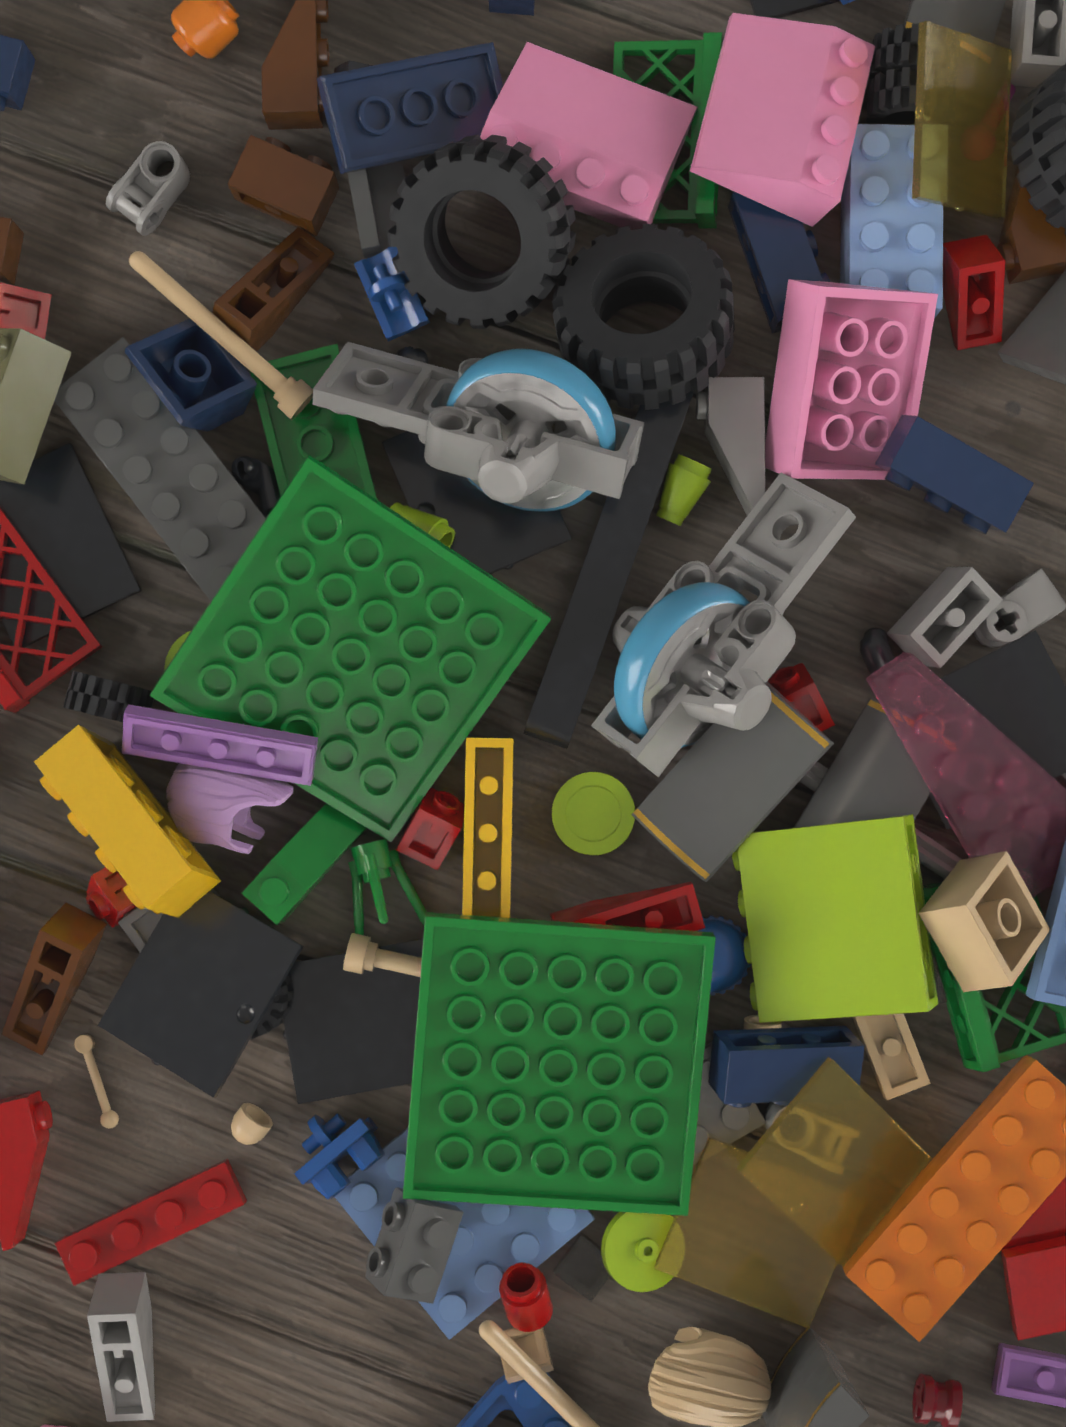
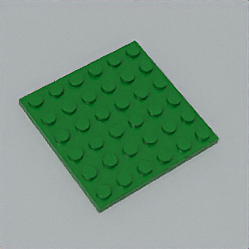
[150,454,551,842]
[403,912,716,1216]

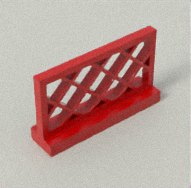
[0,508,103,713]

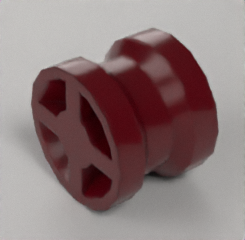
[912,1374,963,1427]

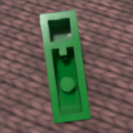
[241,803,367,925]

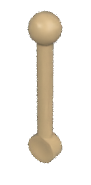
[74,1034,119,1129]

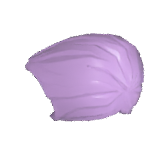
[166,764,293,854]

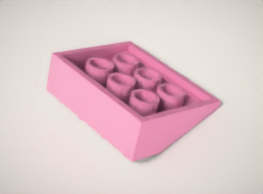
[690,13,875,227]
[480,42,697,230]
[765,279,938,480]

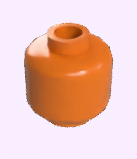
[171,0,240,59]

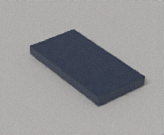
[317,42,503,174]

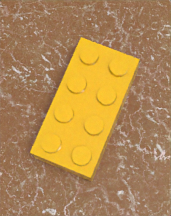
[34,725,221,918]

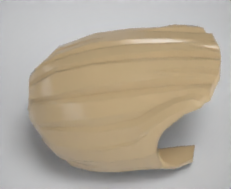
[648,1327,772,1427]

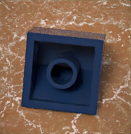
[125,318,257,432]

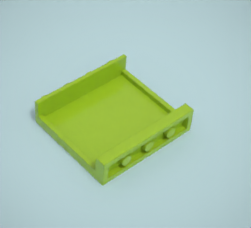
[732,814,938,1023]

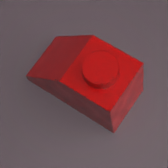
[943,234,1005,351]

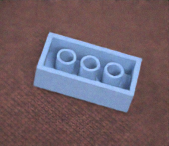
[840,124,944,318]

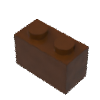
[228,135,339,236]

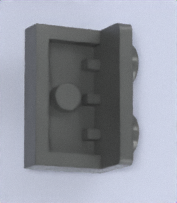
[366,1187,464,1304]

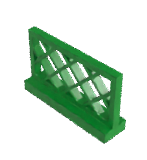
[607,32,723,229]
[923,859,1066,1072]

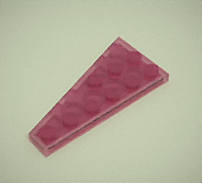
[865,652,1066,898]

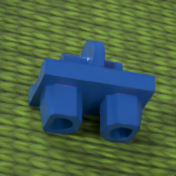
[354,247,430,342]
[294,1113,385,1200]

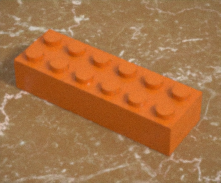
[841,1055,1066,1342]

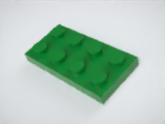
[249,344,378,500]

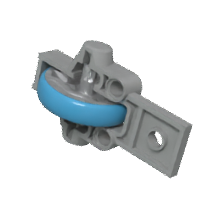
[312,342,644,511]
[591,472,856,777]

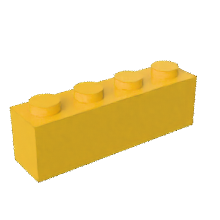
[462,738,514,918]

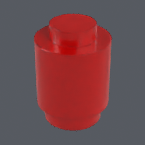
[499,1262,553,1332]

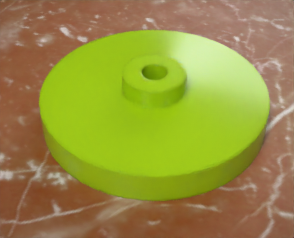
[552,772,635,855]
[601,1212,685,1292]

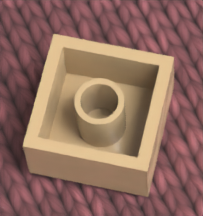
[919,851,1050,992]

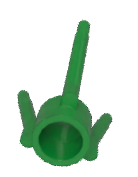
[348,839,427,935]

